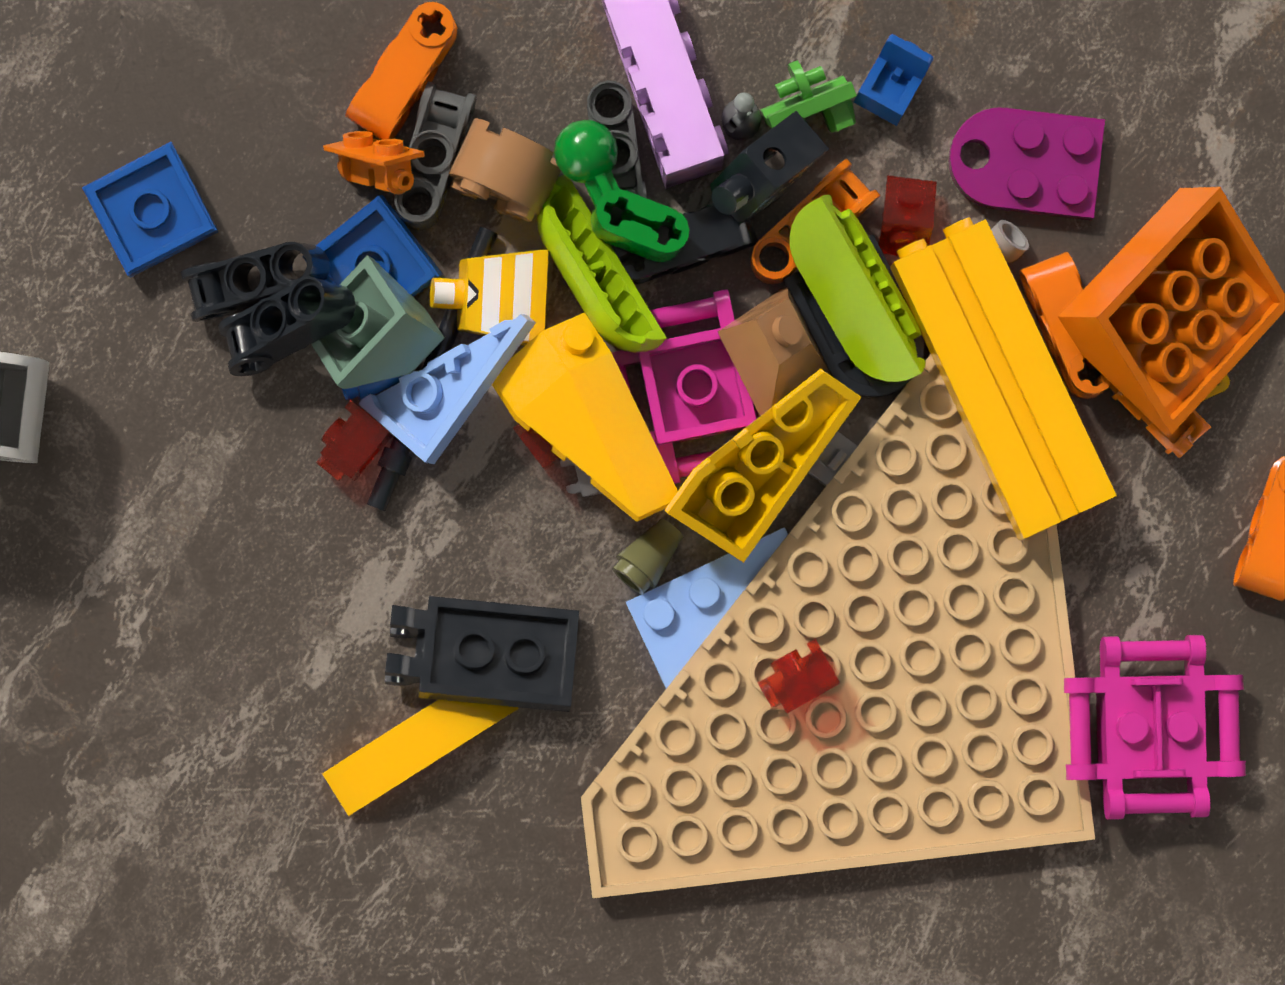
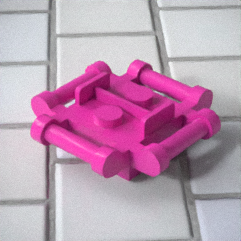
[611,289,760,484]
[1064,635,1246,820]

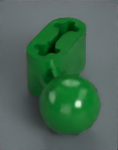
[554,120,689,262]

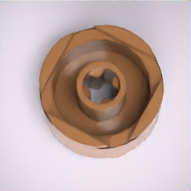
[449,118,561,222]

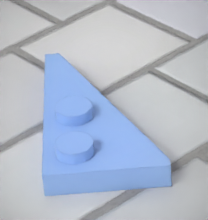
[359,314,536,464]
[626,527,788,689]

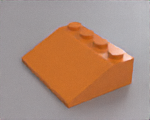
[1058,187,1285,435]

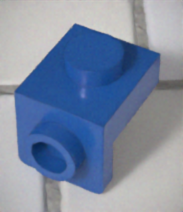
[853,34,934,126]

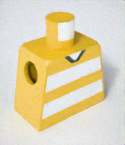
[430,250,548,346]

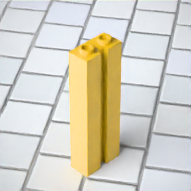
[890,217,1117,540]

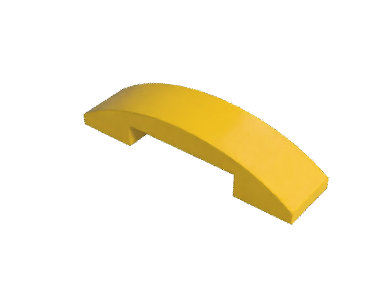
[322,700,519,816]

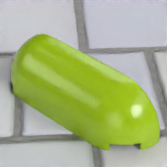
[537,175,667,352]
[789,195,926,382]

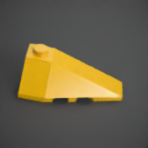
[492,312,678,522]
[665,369,861,563]

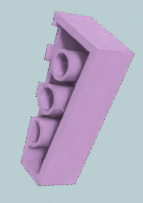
[602,0,729,189]

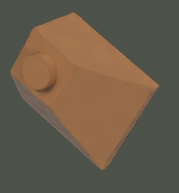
[718,287,831,416]

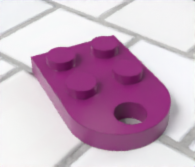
[948,107,1105,221]

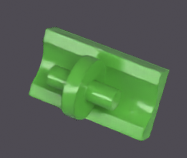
[760,60,857,132]

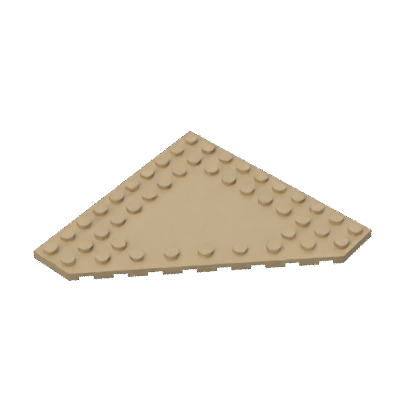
[581,354,1095,898]

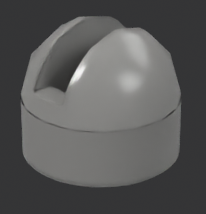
[991,220,1029,263]

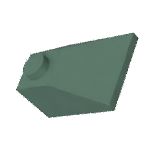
[311,255,445,389]

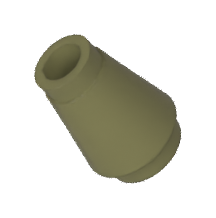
[612,518,684,595]

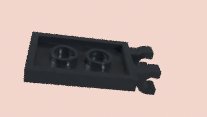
[385,596,579,712]

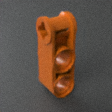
[345,2,458,140]
[750,158,881,284]
[1019,252,1111,399]
[1233,456,1285,601]

